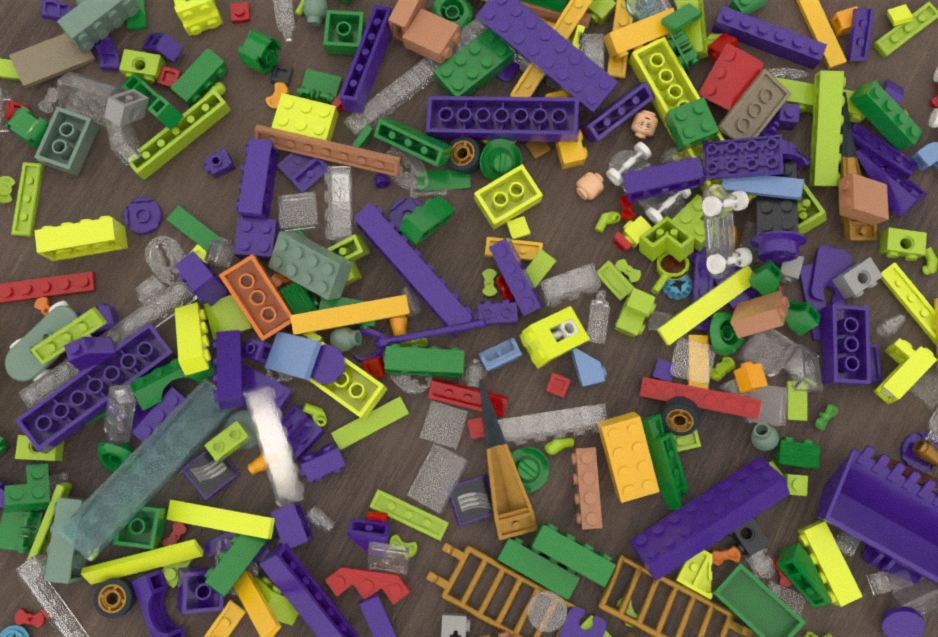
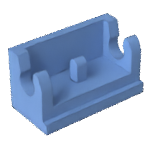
[478,338,522,373]

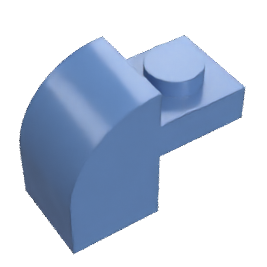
[910,142,938,172]

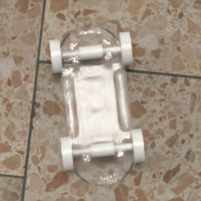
[606,142,691,224]
[702,184,752,279]

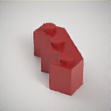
[325,566,411,605]

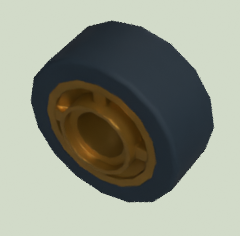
[448,136,483,174]
[661,397,700,436]
[93,578,136,618]

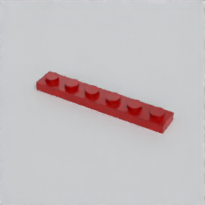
[0,271,96,304]
[639,377,762,419]

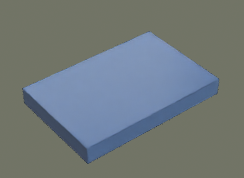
[264,332,322,381]

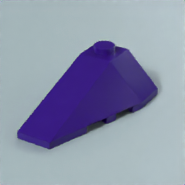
[856,149,928,216]
[216,365,293,428]

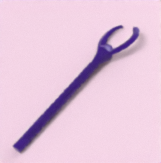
[353,319,486,363]

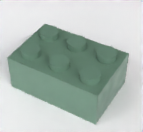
[34,107,100,176]

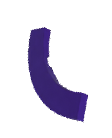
[42,0,120,71]

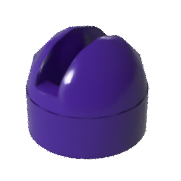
[375,173,390,189]

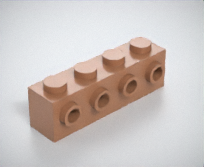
[571,447,602,530]

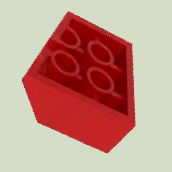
[698,43,764,112]

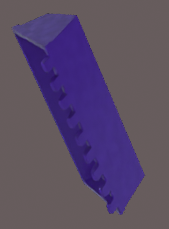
[815,445,938,585]

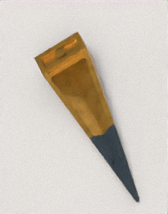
[841,92,878,241]
[479,379,538,540]

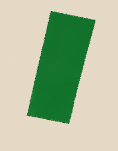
[417,170,471,191]

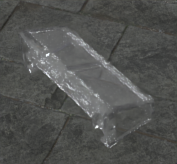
[16,554,89,637]

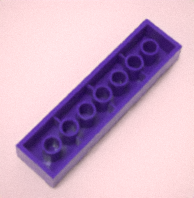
[476,0,618,115]
[426,96,580,142]
[353,203,473,338]
[15,322,177,454]
[629,456,790,581]

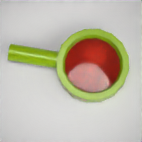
[651,251,689,294]

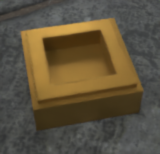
[525,141,551,161]

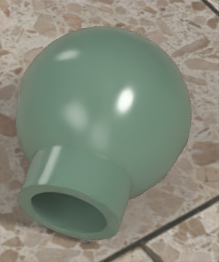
[303,0,328,27]
[330,326,362,352]
[751,423,779,451]

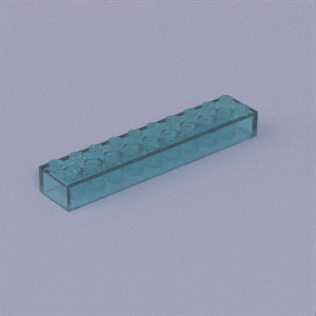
[56,378,237,561]

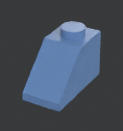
[571,348,607,388]

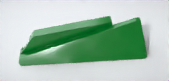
[641,414,688,511]

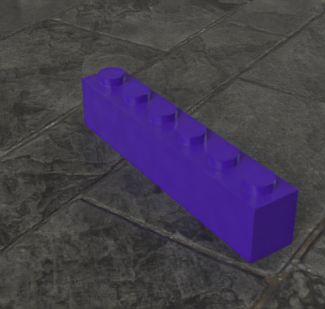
[339,5,393,113]
[711,5,827,70]
[259,543,359,637]

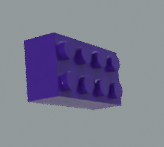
[236,138,279,219]
[821,304,871,386]

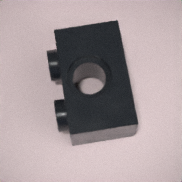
[728,518,770,557]

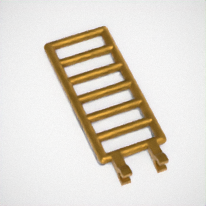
[426,542,578,637]
[598,554,753,637]

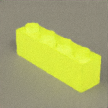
[175,302,211,376]
[798,520,863,607]

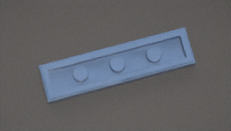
[721,176,804,200]

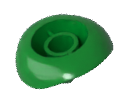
[431,0,473,31]
[480,139,522,181]
[710,312,744,356]
[97,442,140,476]
[511,447,549,493]

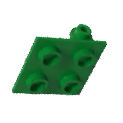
[668,30,699,75]
[297,69,342,105]
[0,509,43,553]

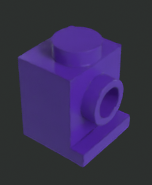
[204,147,236,178]
[242,338,272,364]

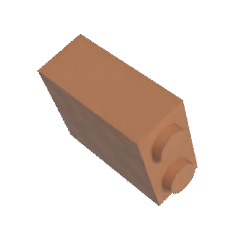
[388,0,428,42]
[402,8,461,64]
[838,173,889,226]
[730,290,790,338]

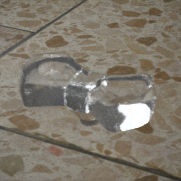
[38,87,63,113]

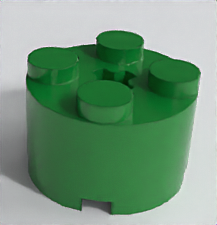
[238,30,281,74]
[5,106,49,149]

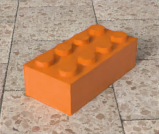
[219,253,293,341]

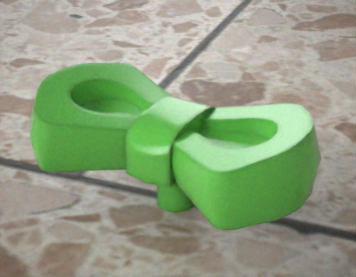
[815,404,838,431]

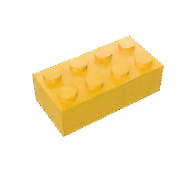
[597,412,660,503]

